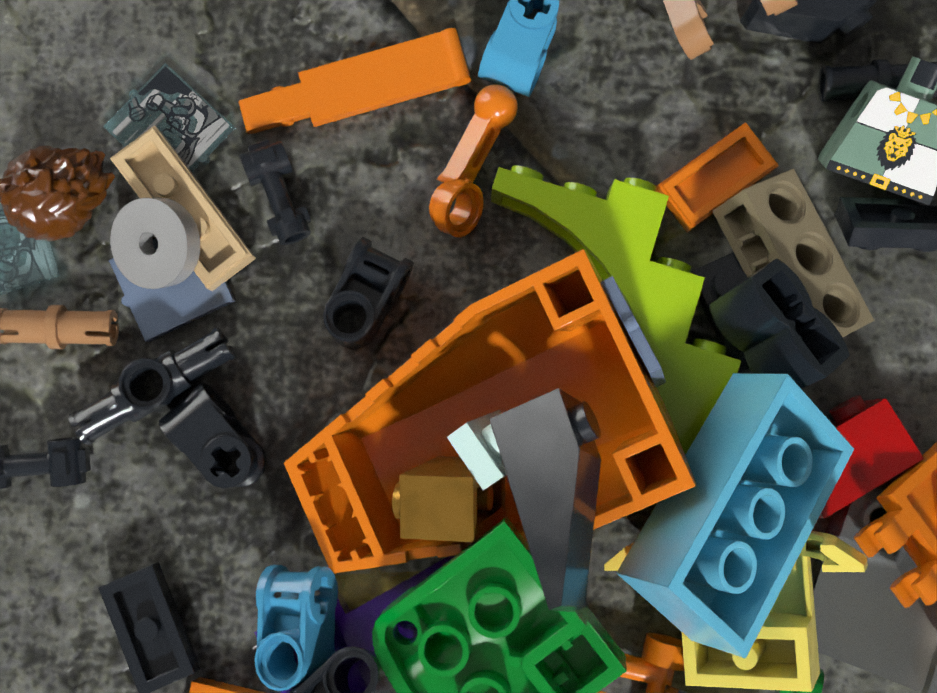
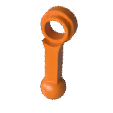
[429,84,518,237]

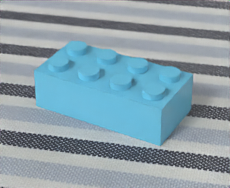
[617,373,854,659]

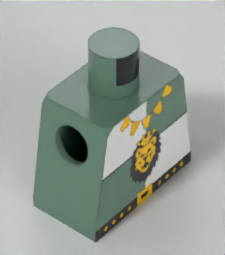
[818,56,937,205]

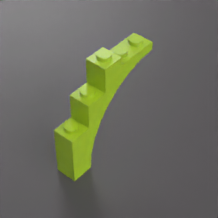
[491,166,741,455]

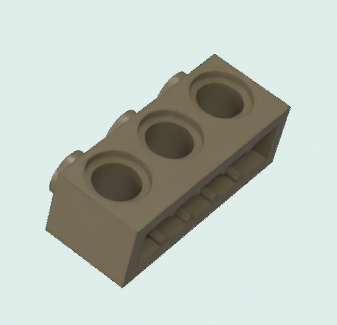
[713,168,875,337]

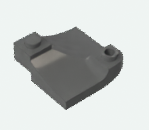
[812,489,937,693]

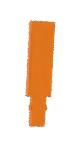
[238,28,471,134]

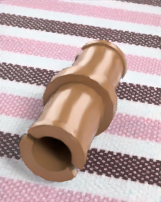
[0,305,119,349]

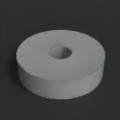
[110,197,200,289]

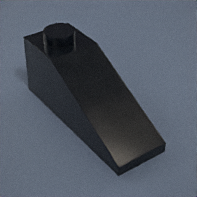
[489,388,601,612]

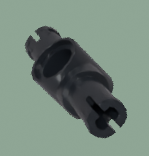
[68,327,237,445]

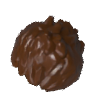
[0,145,115,241]

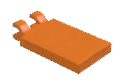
[854,442,937,608]

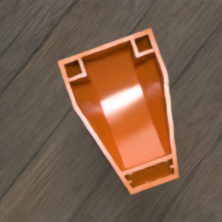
[284,249,696,574]

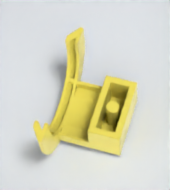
[604,531,868,692]

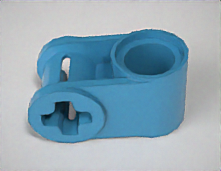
[478,0,559,97]
[255,565,338,691]

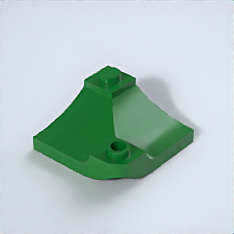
[372,517,627,693]

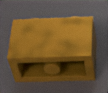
[392,456,506,542]

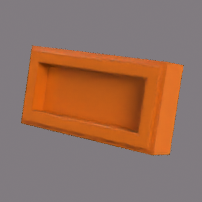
[656,122,779,233]

